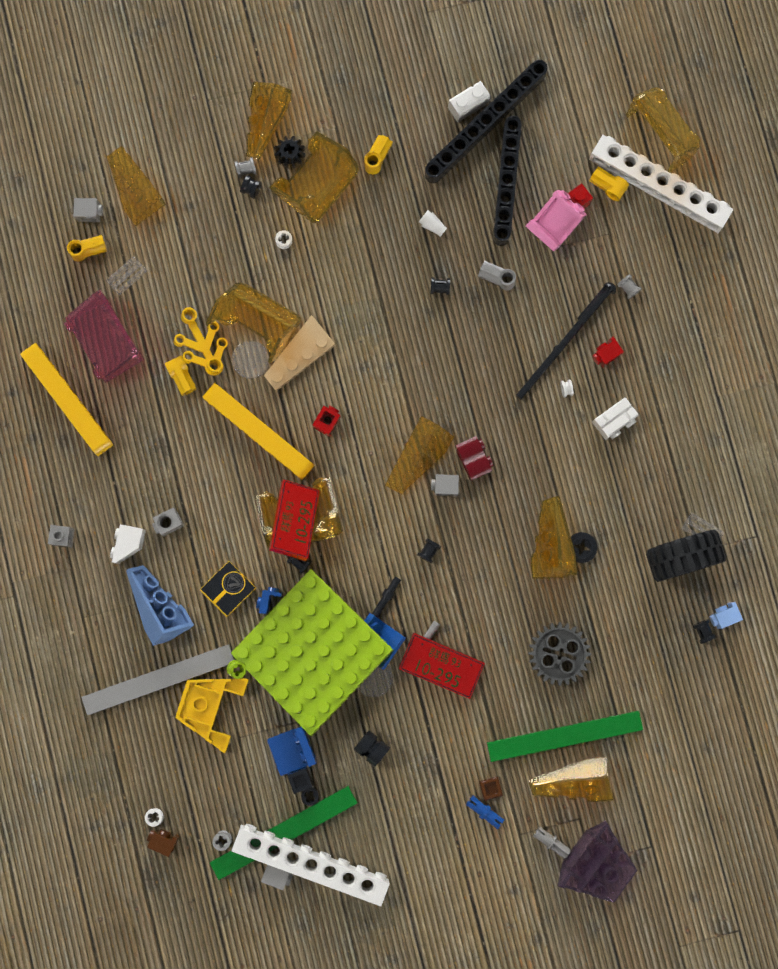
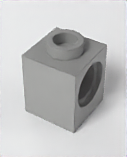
[73,198,103,222]
[431,474,459,496]
[152,507,184,536]
[48,525,75,548]
[261,865,293,890]

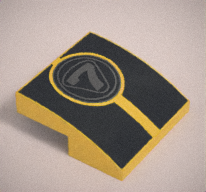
[200,561,256,617]

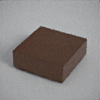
[479,776,503,801]

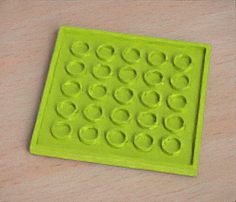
[231,569,393,736]

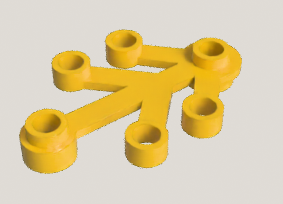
[173,307,228,376]

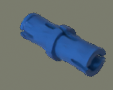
[466,795,504,829]

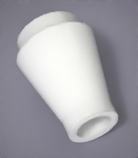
[419,210,447,237]

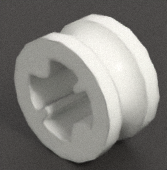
[275,230,292,249]
[560,379,574,398]
[145,808,164,827]

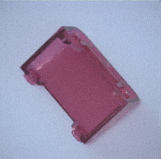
[64,290,145,383]

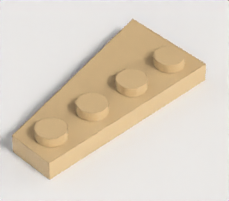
[264,315,335,391]

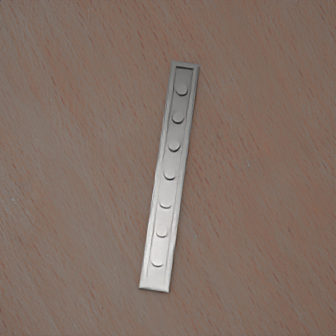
[81,644,235,715]

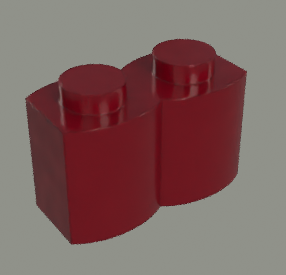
[455,436,494,481]

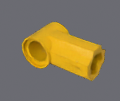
[364,135,393,175]
[589,166,629,201]
[67,235,107,262]
[165,355,197,396]

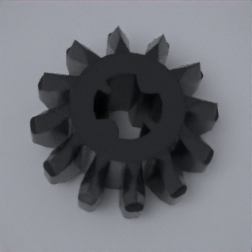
[274,136,305,169]

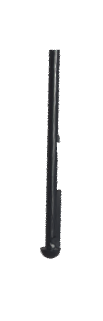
[516,282,616,400]

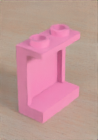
[526,190,587,251]

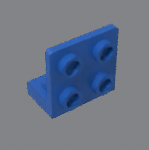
[364,613,406,670]
[267,726,317,776]

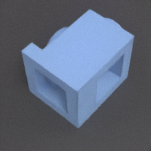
[709,602,743,629]

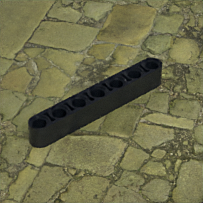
[493,116,522,246]

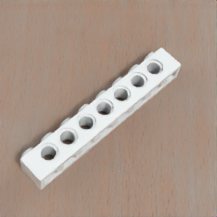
[589,135,733,233]
[232,824,390,906]

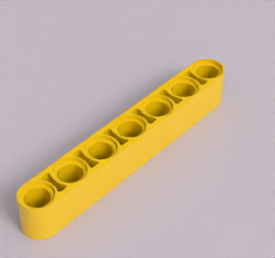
[20,343,113,457]
[202,383,315,480]

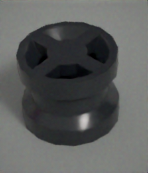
[240,175,262,199]

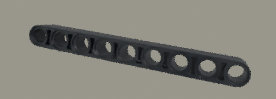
[425,60,548,183]

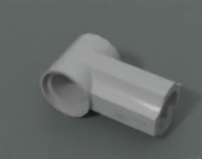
[478,261,516,291]

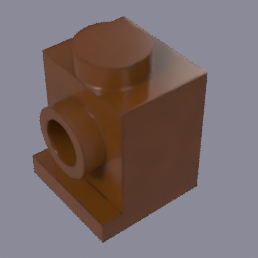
[147,829,180,857]

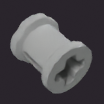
[235,157,257,178]
[617,274,642,299]
[212,830,232,851]

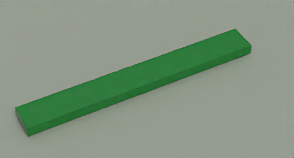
[486,711,643,762]
[210,785,358,880]

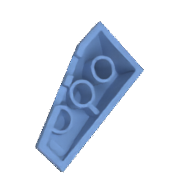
[126,565,194,646]

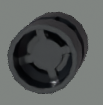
[353,730,390,767]

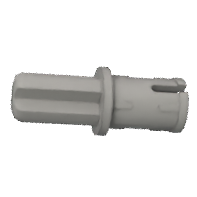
[533,826,571,859]

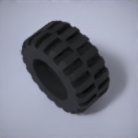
[646,529,726,582]

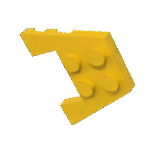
[175,678,249,753]

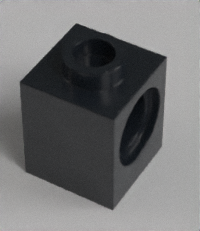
[287,766,314,794]

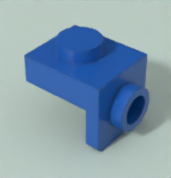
[256,587,283,614]

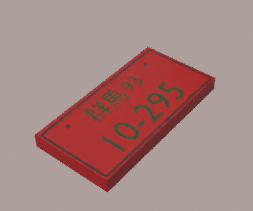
[269,479,320,561]
[398,633,485,699]

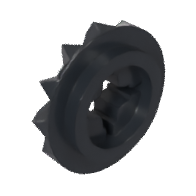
[567,532,597,563]

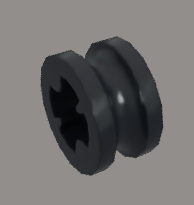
[301,787,319,806]

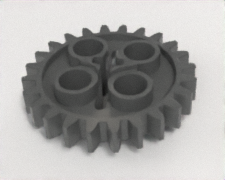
[528,622,592,686]

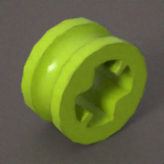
[227,660,246,679]

